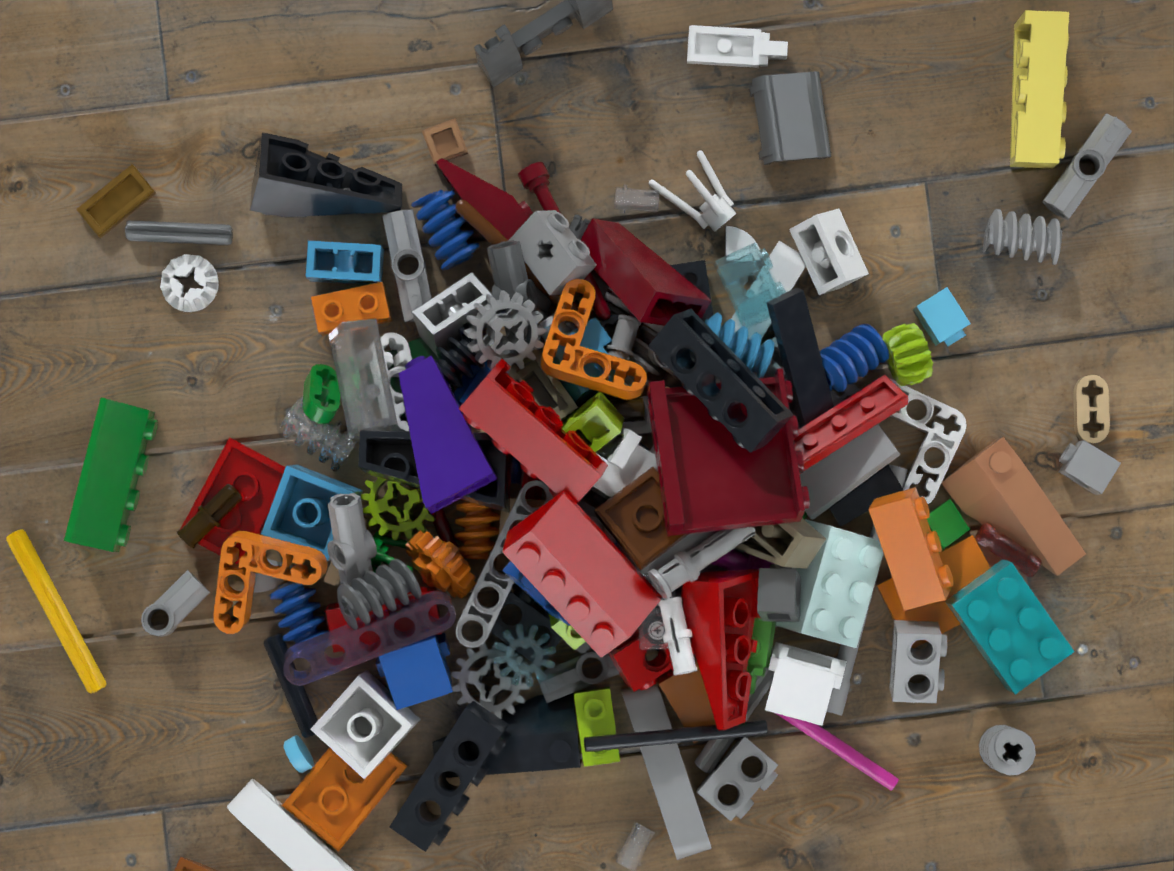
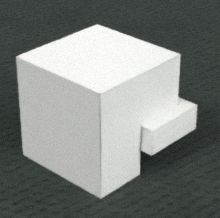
[591,428,657,500]
[765,642,847,726]

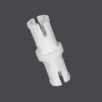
[658,597,697,676]

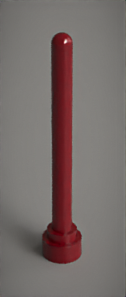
[518,162,611,320]

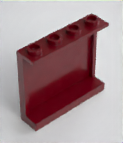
[647,368,810,536]

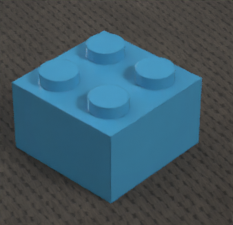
[261,464,363,561]

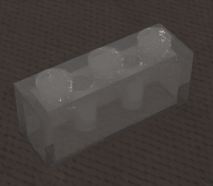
[329,319,398,439]

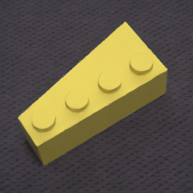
[1010,10,1069,169]

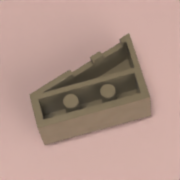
[735,518,826,569]

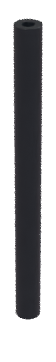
[584,720,768,752]

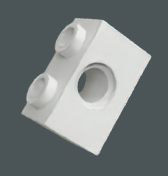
[789,208,869,295]

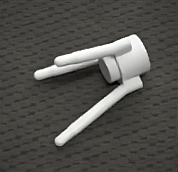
[648,150,737,232]

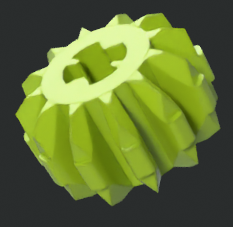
[882,323,933,386]

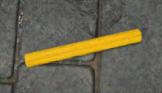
[6,529,106,694]

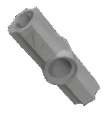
[1042,113,1132,220]
[382,209,432,323]
[327,493,377,586]

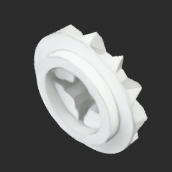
[160,254,219,312]

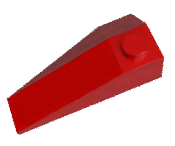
[681,569,761,730]

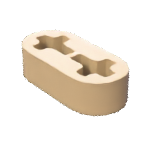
[1073,375,1110,444]

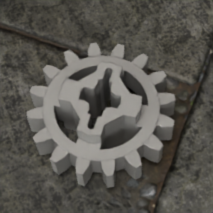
[464,290,546,373]
[451,641,531,719]

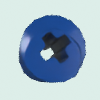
[411,190,480,271]
[820,324,889,392]
[269,581,332,656]

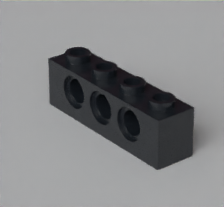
[648,309,793,453]
[389,700,510,852]

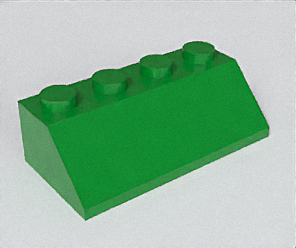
[64,397,158,552]

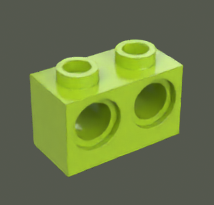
[561,392,624,452]
[574,687,620,767]

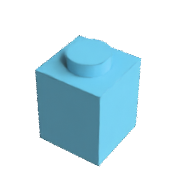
[912,287,971,347]

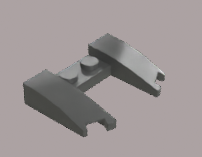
[474,0,613,88]

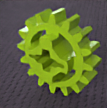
[361,477,436,540]

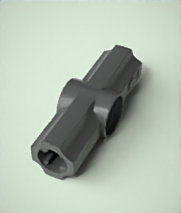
[487,240,542,353]
[535,650,648,703]

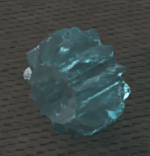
[494,624,556,687]

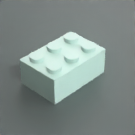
[776,519,884,648]

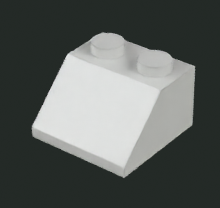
[310,670,421,779]

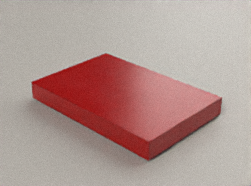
[180,437,285,564]

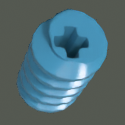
[691,312,775,378]

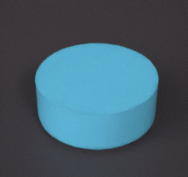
[284,735,314,773]

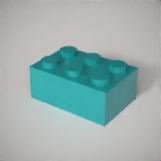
[945,559,1075,695]

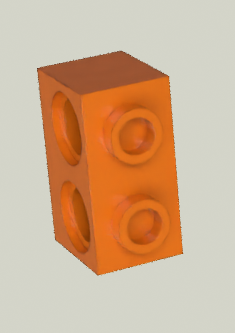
[311,282,393,336]

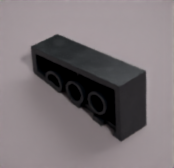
[358,430,512,513]

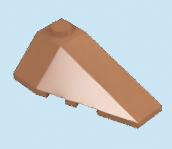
[941,437,1086,576]

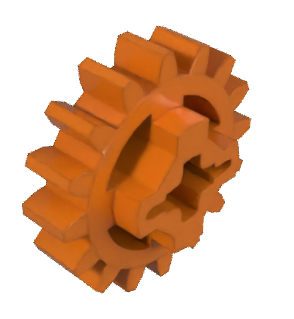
[405,530,476,599]

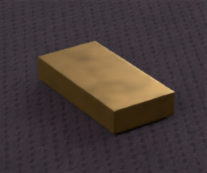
[76,164,156,238]

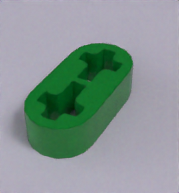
[303,364,341,424]

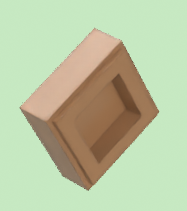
[422,118,468,166]

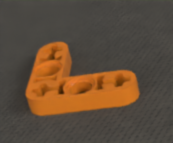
[541,279,647,400]
[213,531,328,634]

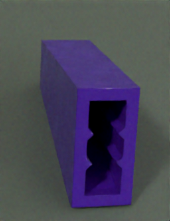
[398,356,498,514]

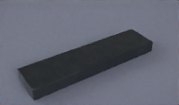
[766,288,834,428]

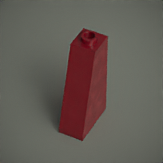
[581,218,711,326]

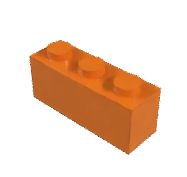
[868,487,953,611]

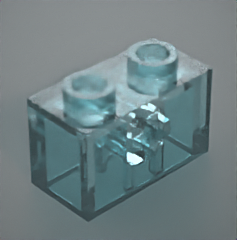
[714,242,786,329]

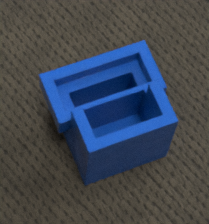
[376,630,453,710]

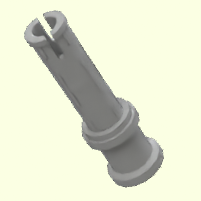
[648,527,756,600]

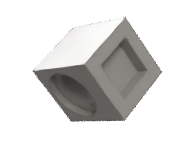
[1059,440,1121,495]

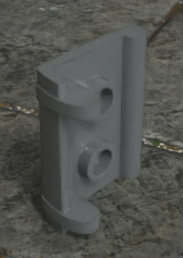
[749,71,832,165]

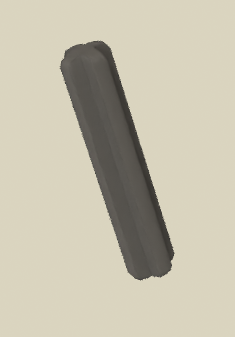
[125,220,233,245]

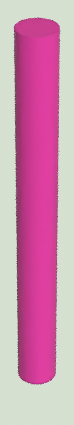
[775,713,899,791]

